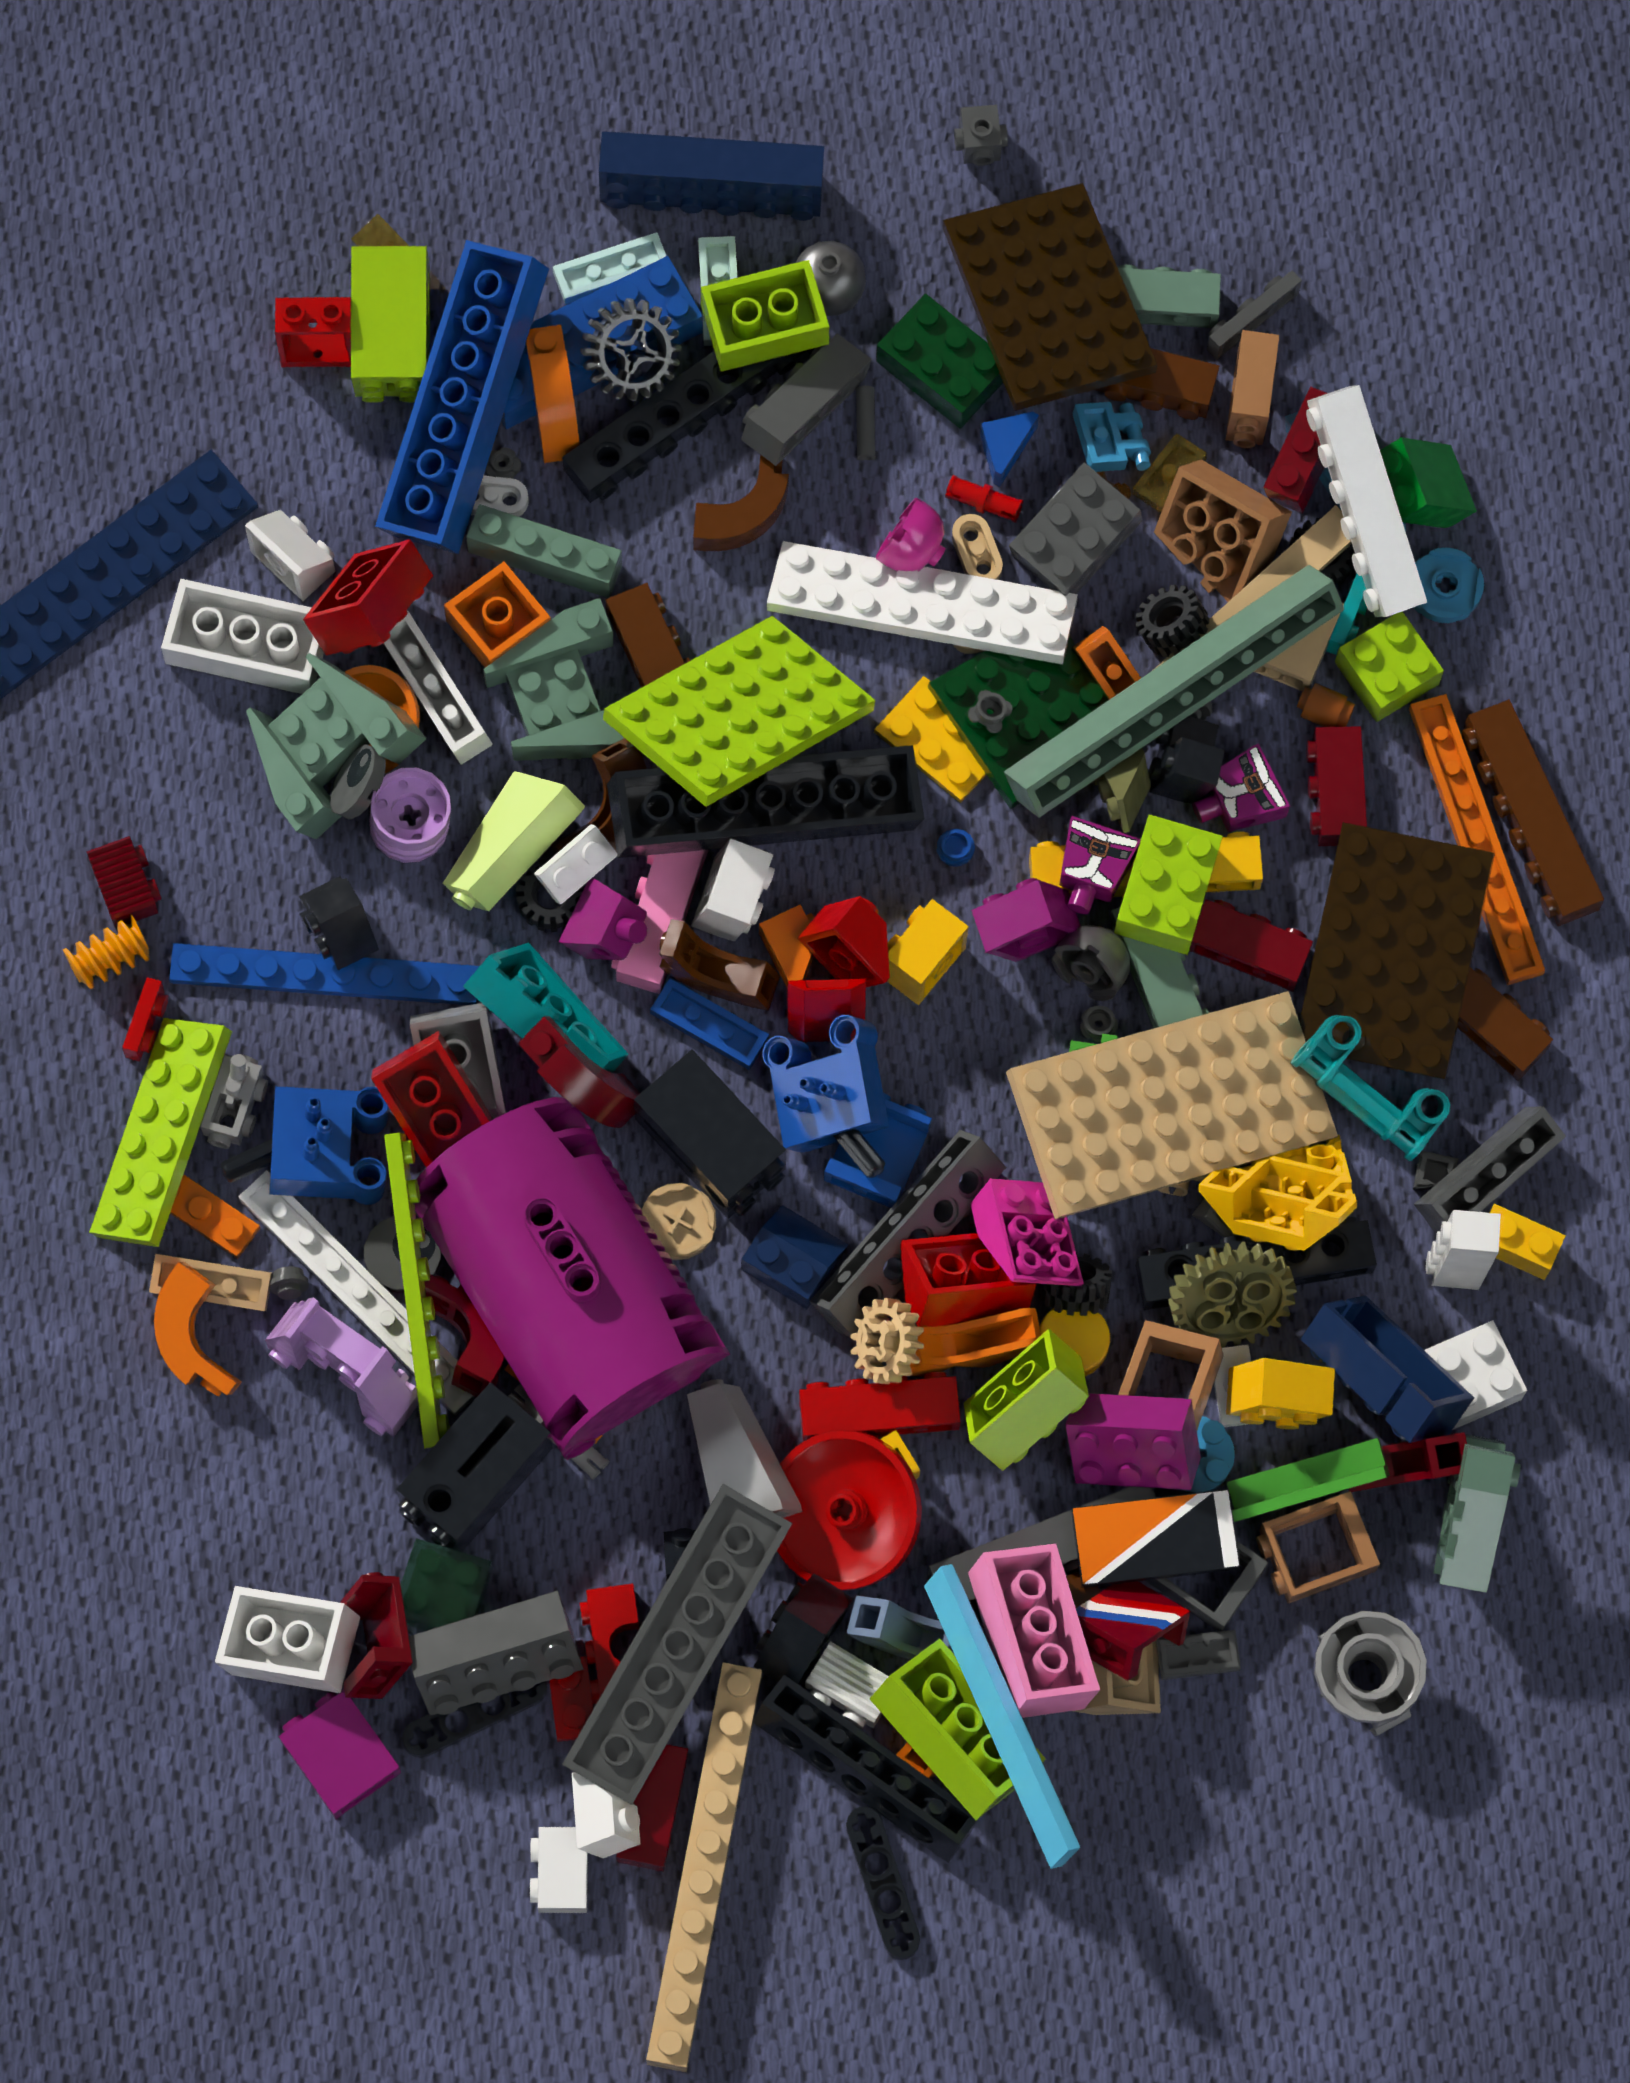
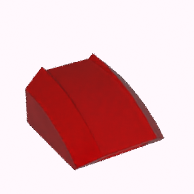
[787,979,866,1044]

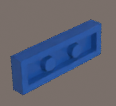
[650,978,769,1070]

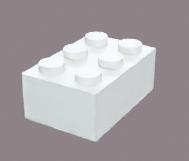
[215,1586,360,1693]

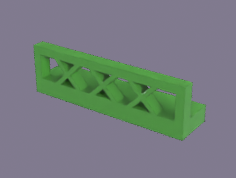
[1226,1437,1390,1522]

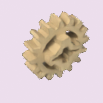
[850,1298,924,1384]

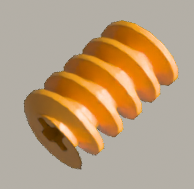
[62,915,150,990]

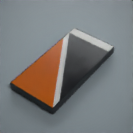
[1071,1489,1240,1588]

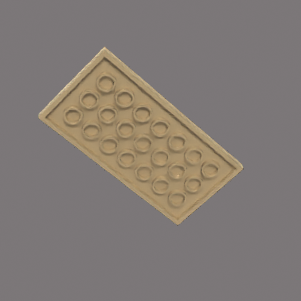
[1006,991,1338,1219]

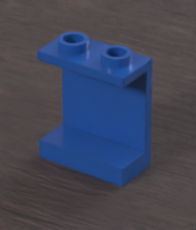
[824,1092,932,1208]

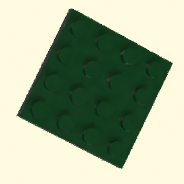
[928,636,1109,809]

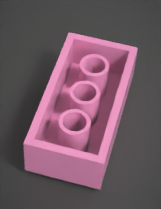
[968,1544,1100,1718]

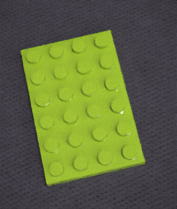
[603,616,875,807]

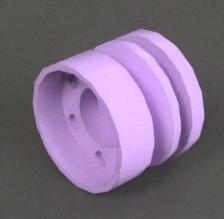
[369,767,451,863]

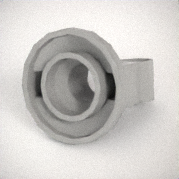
[1314,1611,1427,1736]

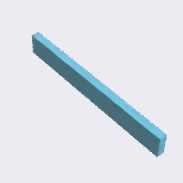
[924,1564,1080,1869]

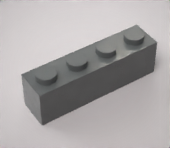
[741,333,872,466]
[1414,1106,1566,1234]

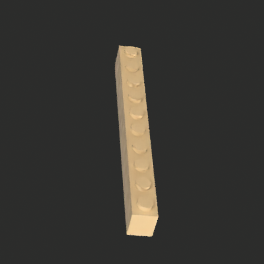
[646,1662,762,2072]

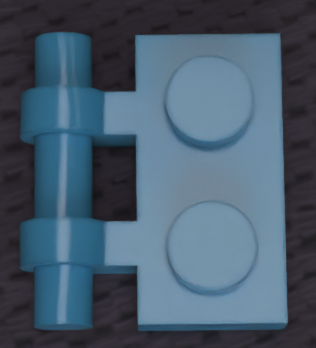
[1072,402,1151,472]

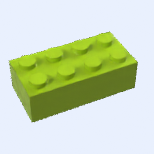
[870,1638,1046,1820]

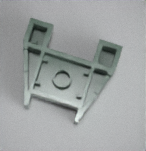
[484,598,624,761]
[246,653,426,839]
[1434,1432,1521,1593]

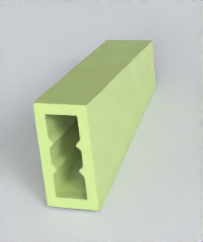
[443,771,585,911]

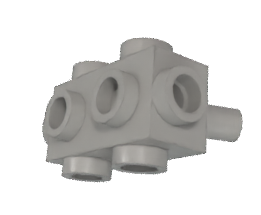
[201,1054,268,1149]

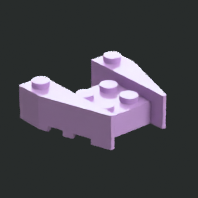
[265,1297,418,1437]

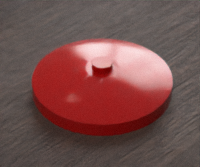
[777,1431,922,1590]

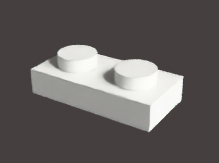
[534,824,617,904]

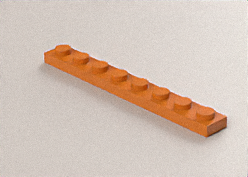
[1409,694,1546,985]

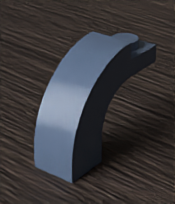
[846,1595,988,1659]

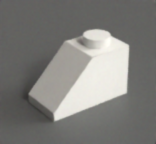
[572,1772,640,1858]

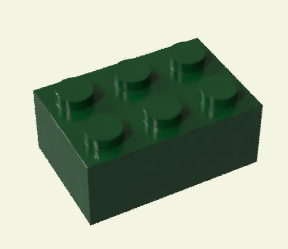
[876,293,1003,429]

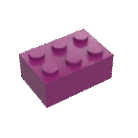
[1065,1393,1201,1490]

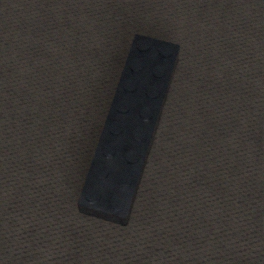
[607,745,924,858]

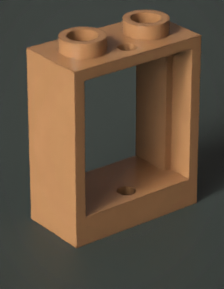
[1225,330,1279,448]
[1118,1320,1224,1430]
[1256,1491,1380,1603]

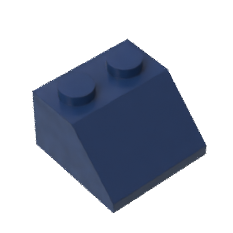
[741,1205,848,1310]

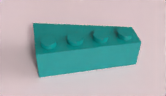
[463,943,629,1073]

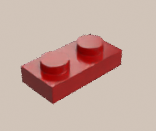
[122,977,168,1062]
[549,1656,593,1742]

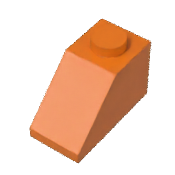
[1072,626,1141,700]
[759,904,814,990]

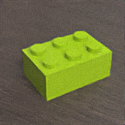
[701,260,830,372]
[1114,814,1223,955]
[964,1329,1089,1471]

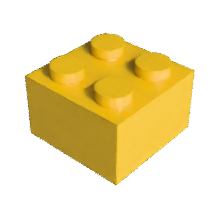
[887,899,969,1005]
[1226,1358,1335,1429]

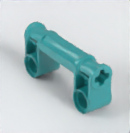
[1291,1015,1450,1162]

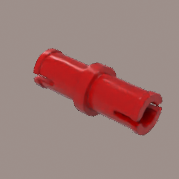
[945,475,1024,523]

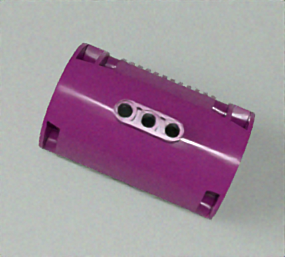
[414,1097,730,1460]

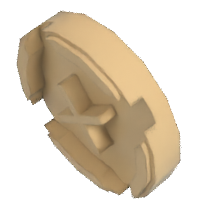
[641,1183,716,1260]

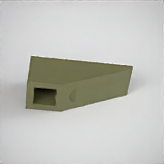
[1093,748,1151,833]

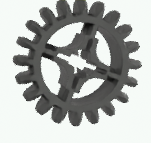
[580,298,682,401]

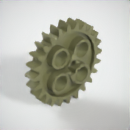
[1168,1242,1297,1348]

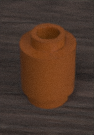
[1297,683,1356,727]

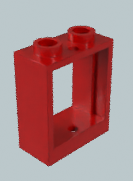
[275,297,351,367]

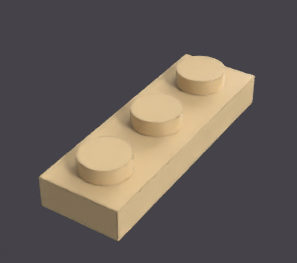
[149,1254,273,1311]

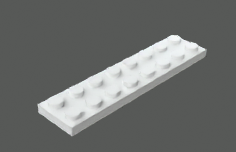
[767,541,1078,665]

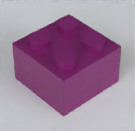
[971,878,1081,962]

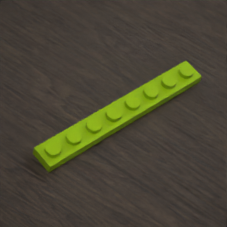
[384,1132,450,1449]

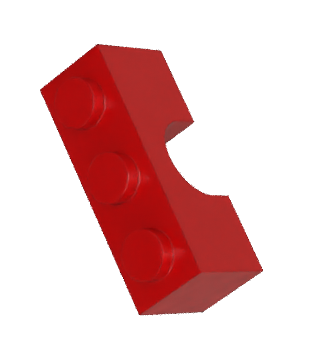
[580,1583,639,1704]

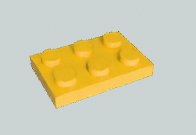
[874,676,986,803]

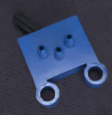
[762,1015,889,1178]
[220,1086,389,1205]

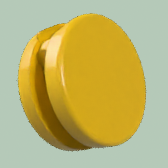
[1039,1308,1110,1377]

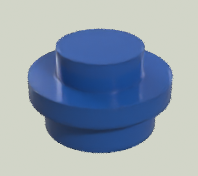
[937,829,975,867]

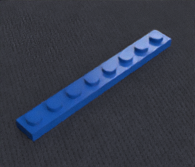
[169,943,479,1005]

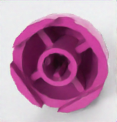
[876,497,946,572]

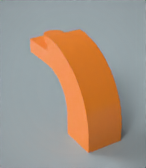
[526,324,580,463]
[154,1262,242,1397]

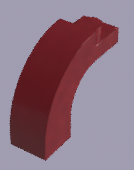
[518,1016,640,1128]
[424,1274,504,1397]
[1348,1432,1467,1492]

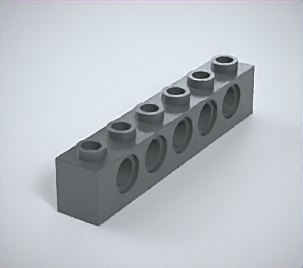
[809,1130,1007,1337]

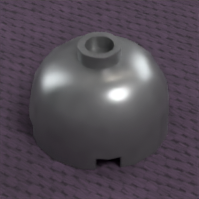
[796,241,866,316]
[1052,925,1130,1001]

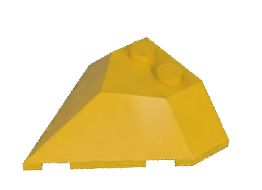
[1199,1135,1357,1251]

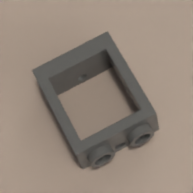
[1146,1540,1268,1632]

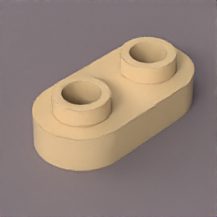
[952,514,1003,580]

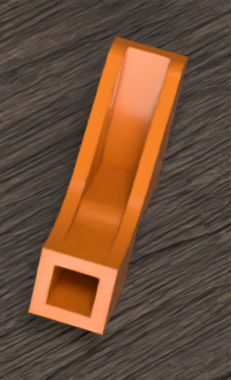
[910,1308,1041,1377]

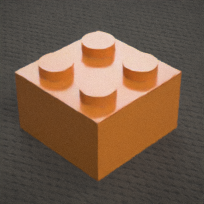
[444,561,551,668]

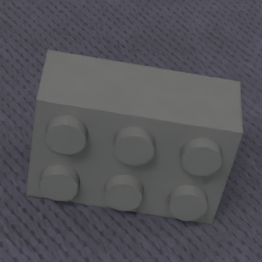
[1009,462,1143,596]

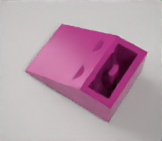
[970,1178,1084,1286]

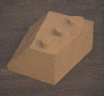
[1154,459,1292,604]

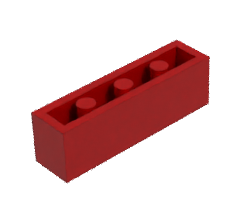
[799,1372,961,1442]

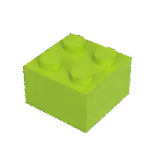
[1335,611,1444,723]

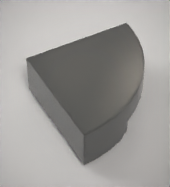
[1413,1151,1459,1190]

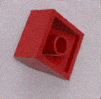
[797,896,890,988]

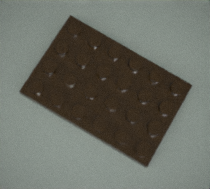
[943,183,1157,411]
[1299,822,1495,1080]

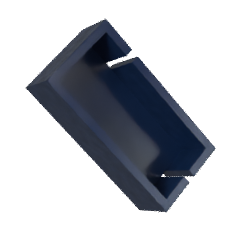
[1300,1295,1475,1443]

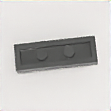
[1207,270,1302,360]

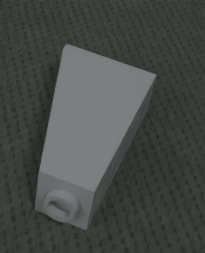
[687,1379,802,1518]

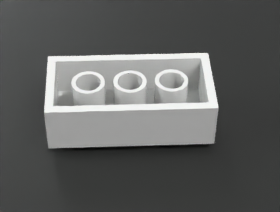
[161,579,324,694]

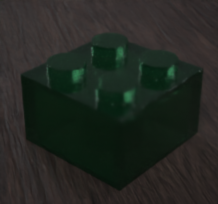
[400,1538,493,1631]

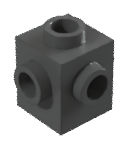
[954,104,1008,166]

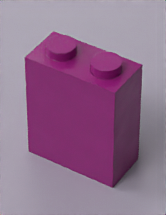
[278,1690,401,1820]

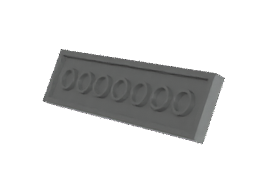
[562,1484,792,1805]

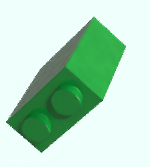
[1380,437,1477,528]

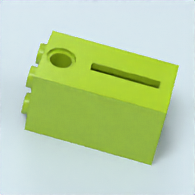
[351,246,430,403]

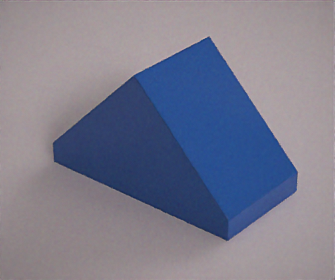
[980,411,1039,487]

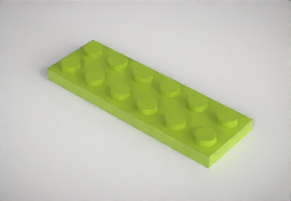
[89,1018,232,1247]

